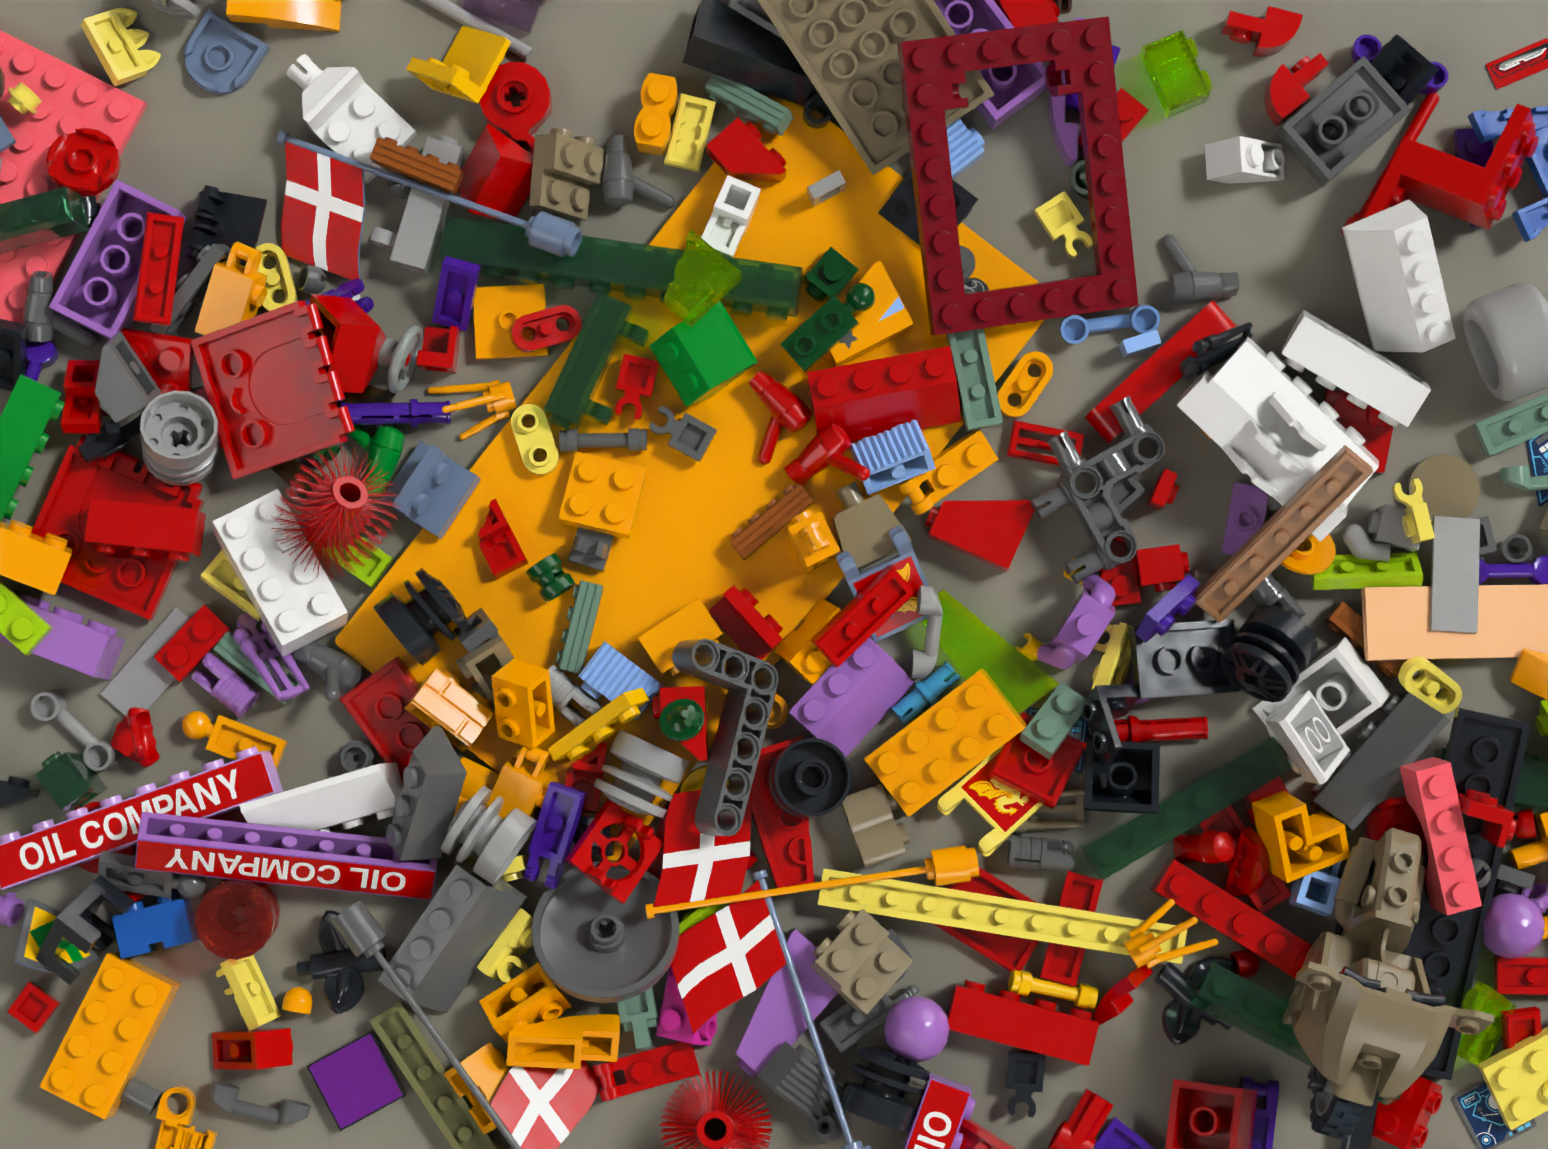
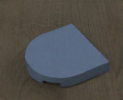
[184,9,271,95]

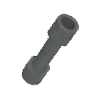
[559,428,647,452]

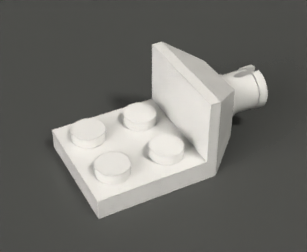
[286,54,417,185]

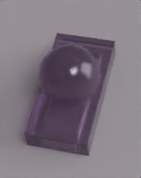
[463,0,543,34]

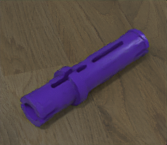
[340,399,451,428]

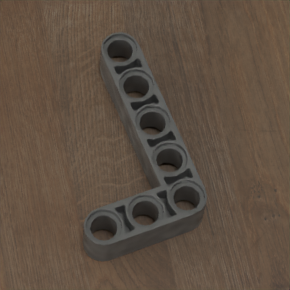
[672,639,779,836]

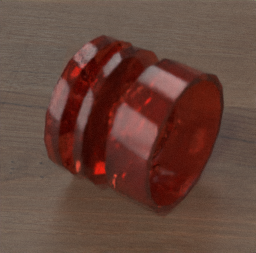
[195,879,281,960]

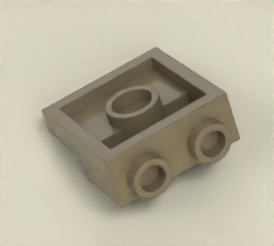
[529,128,604,221]
[809,909,914,1017]

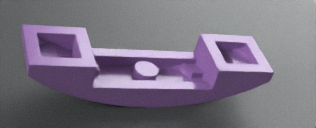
[1048,17,1083,167]

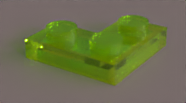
[1457,981,1517,1068]

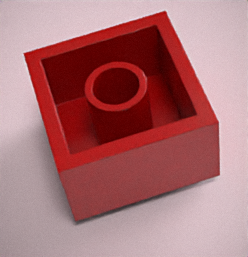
[1165,1079,1258,1149]

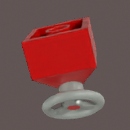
[309,294,423,394]

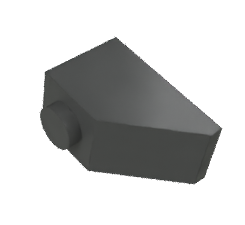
[95,331,161,423]

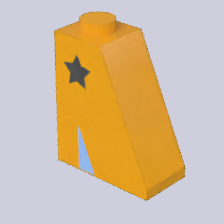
[822,260,914,367]

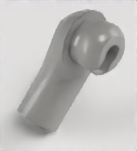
[1342,524,1391,562]

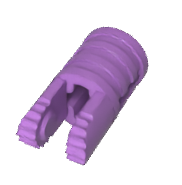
[191,653,260,718]

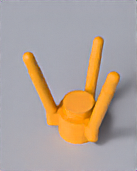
[427,379,517,440]
[1124,899,1218,969]

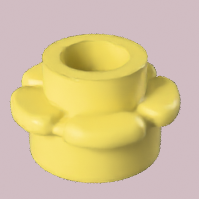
[8,82,42,115]

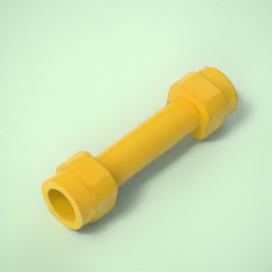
[1008,970,1098,1009]

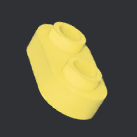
[256,243,297,311]
[511,404,559,475]
[1398,656,1462,714]

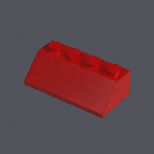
[806,346,961,443]

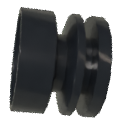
[374,567,471,666]
[1220,605,1318,703]
[839,1045,930,1132]

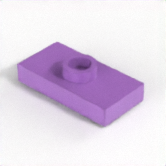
[1221,482,1269,556]

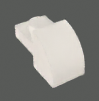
[698,175,761,261]

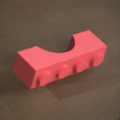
[1399,757,1482,916]

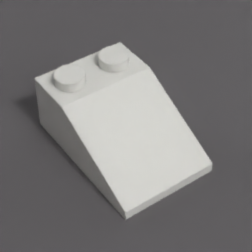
[1252,637,1390,750]
[1265,690,1350,785]

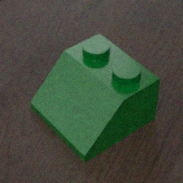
[649,301,758,407]

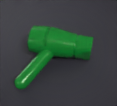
[348,425,405,497]

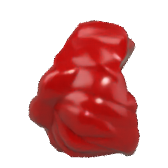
[111,708,160,767]

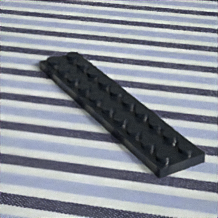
[1402,707,1532,1080]

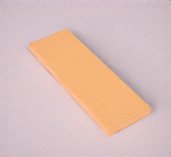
[1361,584,1548,661]

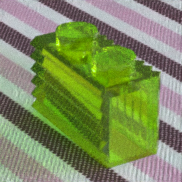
[1139,30,1212,118]

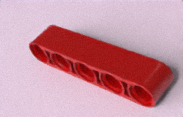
[1084,300,1237,444]

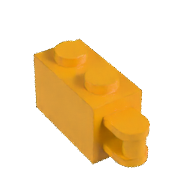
[195,242,268,335]
[787,509,840,573]
[485,746,552,841]

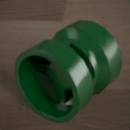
[526,553,576,603]

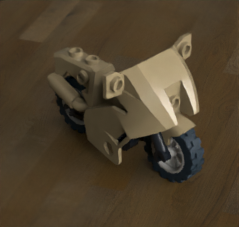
[1282,828,1495,1140]

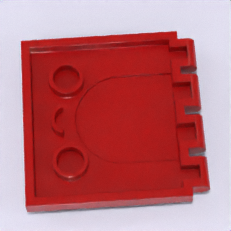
[190,300,355,479]
[31,435,204,621]

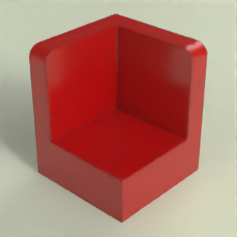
[416,326,461,374]

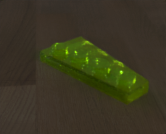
[921,589,1059,714]

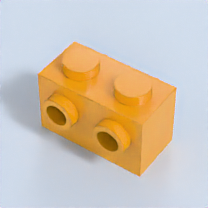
[491,658,555,749]
[479,963,572,1044]

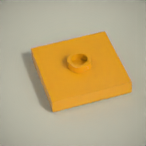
[473,284,549,360]

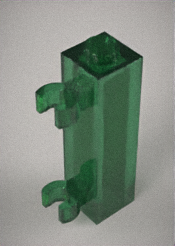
[544,291,650,430]

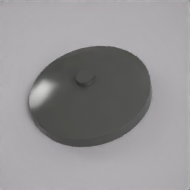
[532,860,680,1003]

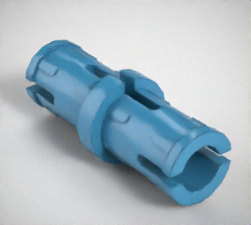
[891,661,961,725]

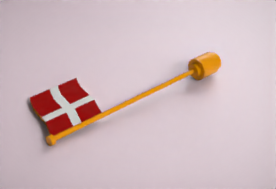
[645,781,979,919]

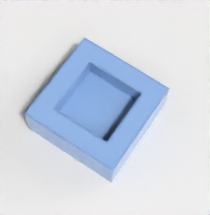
[1119,330,1161,359]

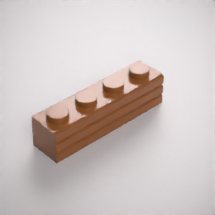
[369,137,464,196]
[730,484,814,560]
[1324,602,1407,679]

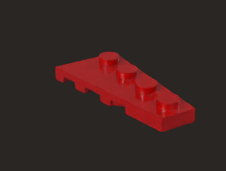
[752,735,814,896]

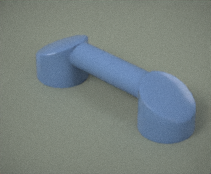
[1059,304,1160,344]

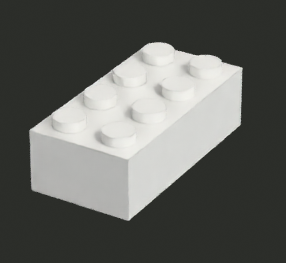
[212,489,348,657]

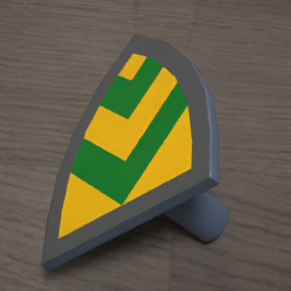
[14,898,99,973]

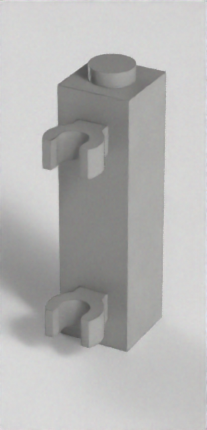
[371,135,465,276]

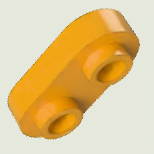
[997,351,1053,418]

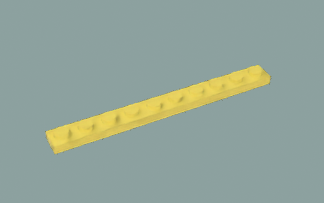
[818,868,1187,964]

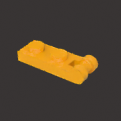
[897,429,999,515]

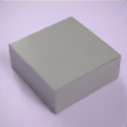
[807,170,846,207]

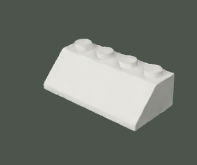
[1342,200,1456,353]
[1281,309,1431,428]
[239,762,403,832]

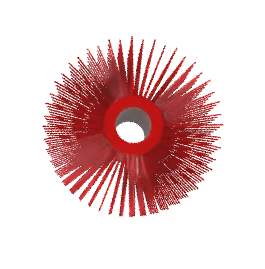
[271,445,402,579]
[659,1070,772,1149]

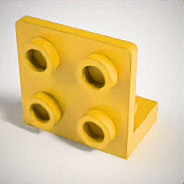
[406,26,511,104]

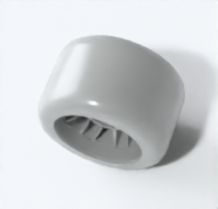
[1463,283,1548,401]

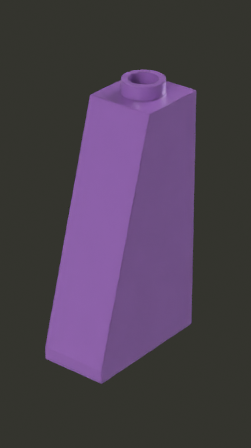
[736,928,837,1077]

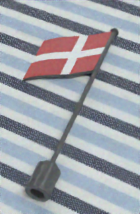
[331,900,601,1149]

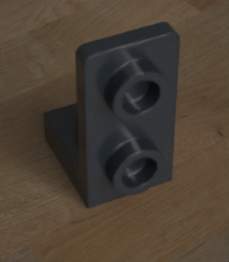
[1083,684,1139,766]

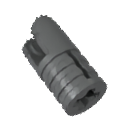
[1249,572,1306,619]
[1007,835,1075,871]

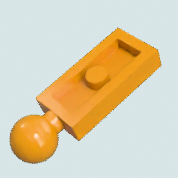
[182,711,288,770]

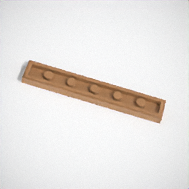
[1193,445,1373,623]

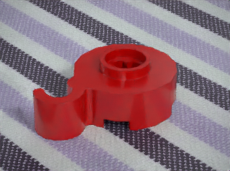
[479,62,552,155]

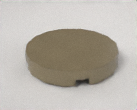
[1406,454,1480,524]

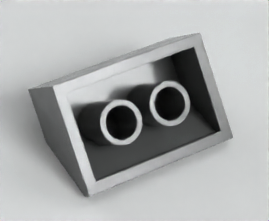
[386,726,467,861]

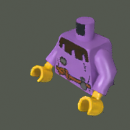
[1016,558,1116,669]

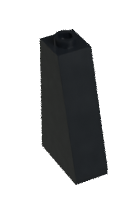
[682,0,817,106]

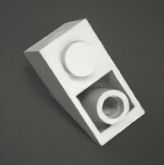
[1205,136,1285,184]

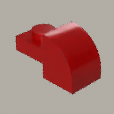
[1221,6,1303,57]
[1264,53,1329,127]
[61,360,107,433]

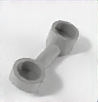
[910,585,943,679]
[31,691,116,771]

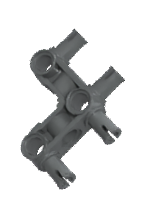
[1030,396,1165,584]

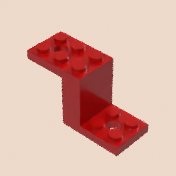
[1363,104,1539,230]

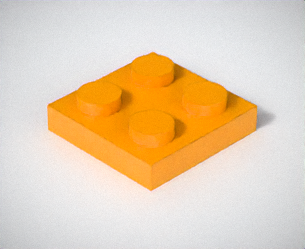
[558,451,646,539]

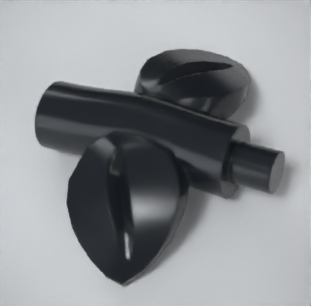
[296,910,387,1014]
[1154,957,1236,1045]

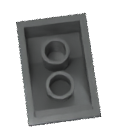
[1276,56,1411,188]

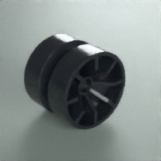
[767,738,851,819]

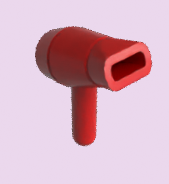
[748,371,812,465]
[784,424,870,486]
[1173,830,1240,864]

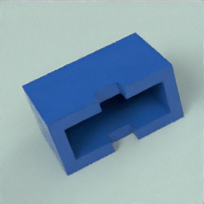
[111,893,200,959]

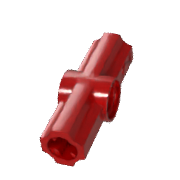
[1048,1088,1114,1149]

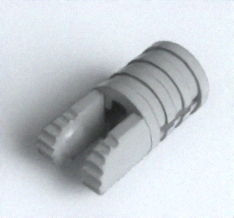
[548,664,602,727]

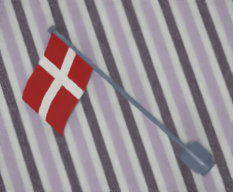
[277,130,582,280]
[671,869,872,1149]

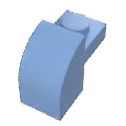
[1289,861,1342,916]

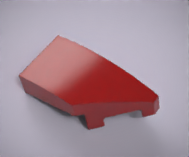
[478,498,529,580]
[565,742,608,814]
[1093,964,1153,1025]

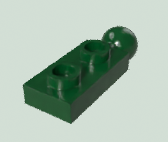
[780,283,875,372]

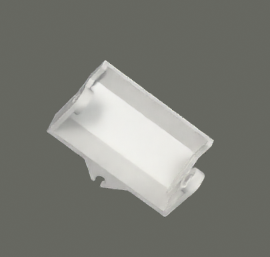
[1177,337,1379,542]

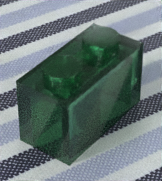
[35,751,107,810]

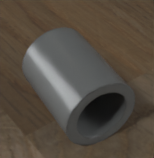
[120,1077,163,1115]

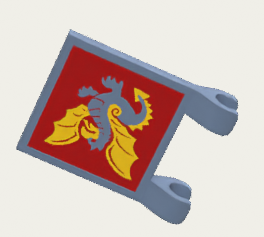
[836,526,929,643]

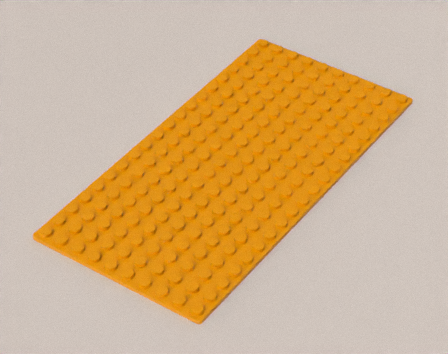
[335,94,1045,861]

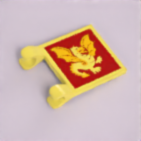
[937,745,1043,857]

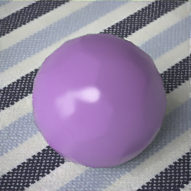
[1482,893,1545,959]
[884,996,950,1063]

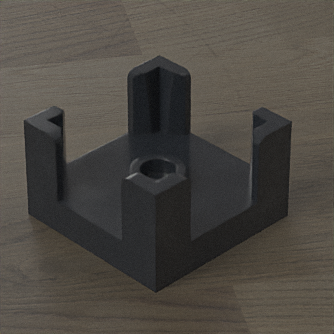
[35,875,135,985]

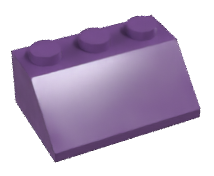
[788,637,915,757]

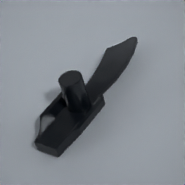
[78,414,142,463]

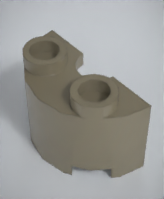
[456,635,515,709]

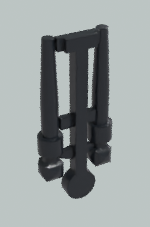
[1179,322,1253,380]

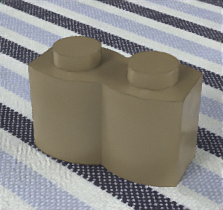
[841,783,910,867]

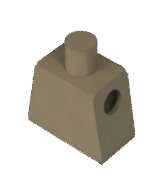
[832,482,912,570]

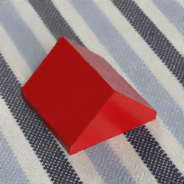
[458,124,533,221]

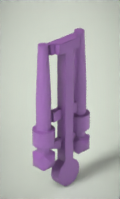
[233,613,310,701]

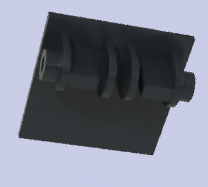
[878,170,978,245]
[186,185,267,266]

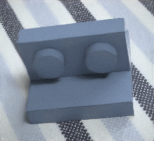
[380,441,481,539]

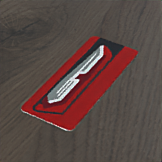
[1486,38,1548,89]

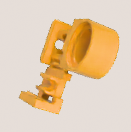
[155,1086,218,1149]

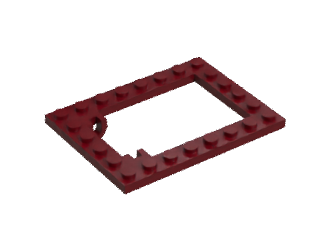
[897,16,1139,336]

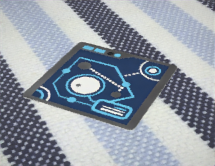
[1452,1080,1537,1149]

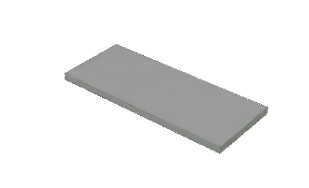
[1430,516,1480,634]
[100,607,190,715]

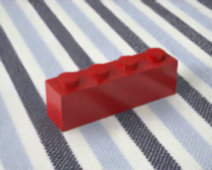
[947,979,1099,1066]

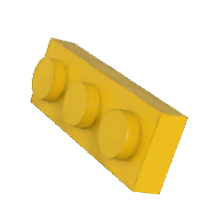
[547,687,650,761]

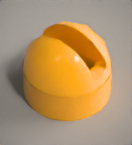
[282,987,313,1014]

